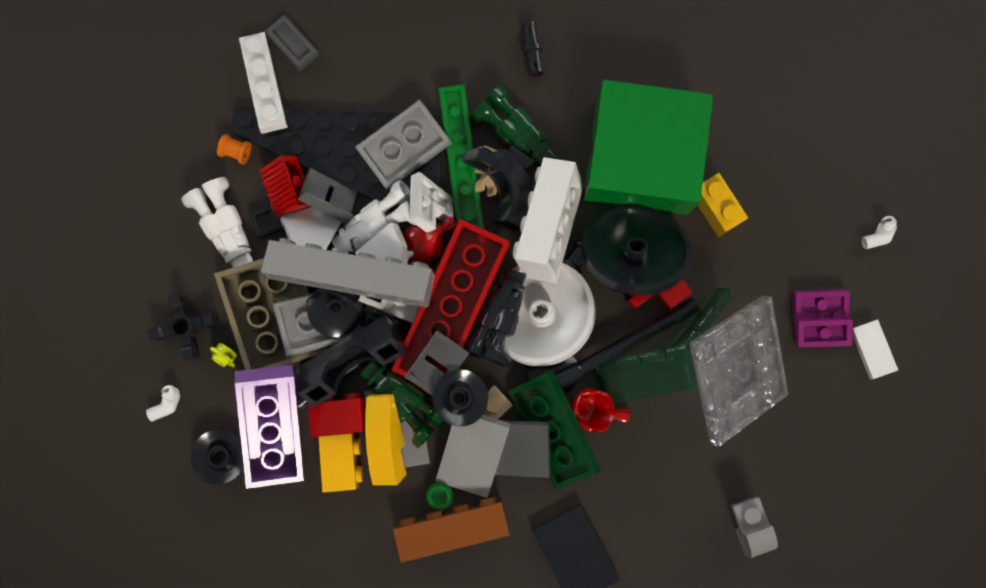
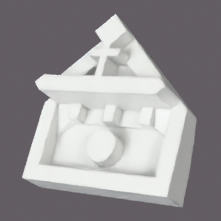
[280,207,341,250]
[355,223,414,264]

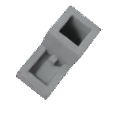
[731,496,778,559]

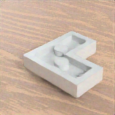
[409,172,453,233]

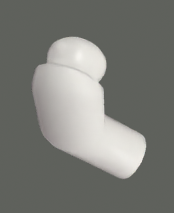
[861,216,897,249]
[146,385,180,422]

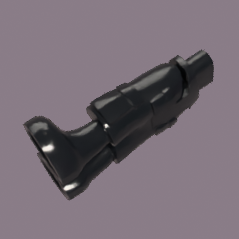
[463,268,527,367]

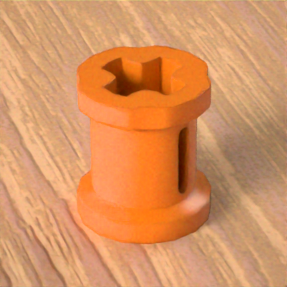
[217,134,252,165]

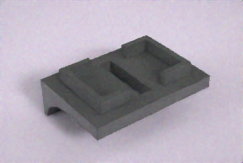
[298,168,357,224]
[404,330,469,395]

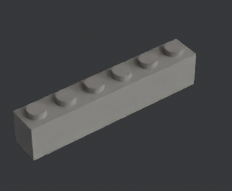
[261,238,435,308]

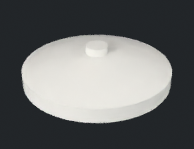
[490,263,596,366]

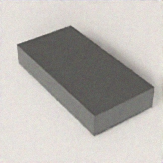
[265,15,320,71]

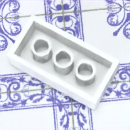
[513,157,583,284]

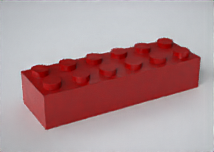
[391,219,511,377]

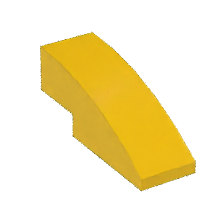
[365,394,406,485]

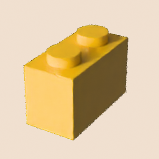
[698,173,748,237]
[319,433,363,493]

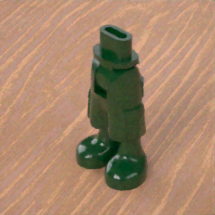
[469,83,557,167]
[360,360,444,448]

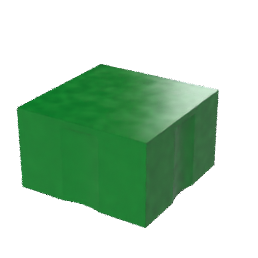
[583,80,713,215]

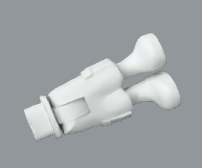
[181,177,253,267]
[331,180,417,253]

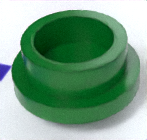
[426,482,453,510]

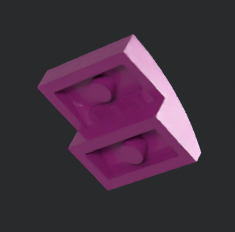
[793,289,853,347]

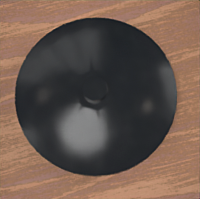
[581,205,692,295]

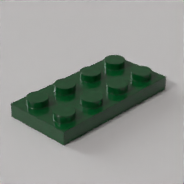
[507,370,602,490]

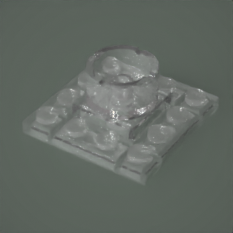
[686,295,788,447]

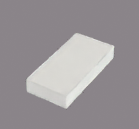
[852,320,898,379]

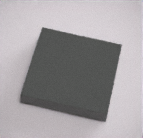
[495,420,551,478]

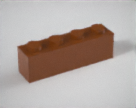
[393,497,510,563]

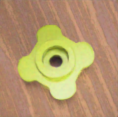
[210,343,237,368]

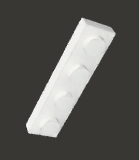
[239,32,288,134]

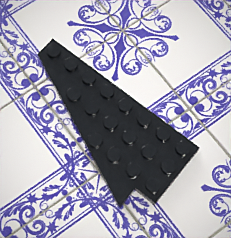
[232,107,444,210]

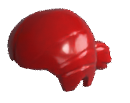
[402,216,457,264]
[570,388,630,432]

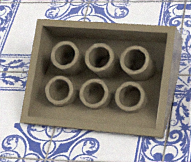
[214,258,328,370]

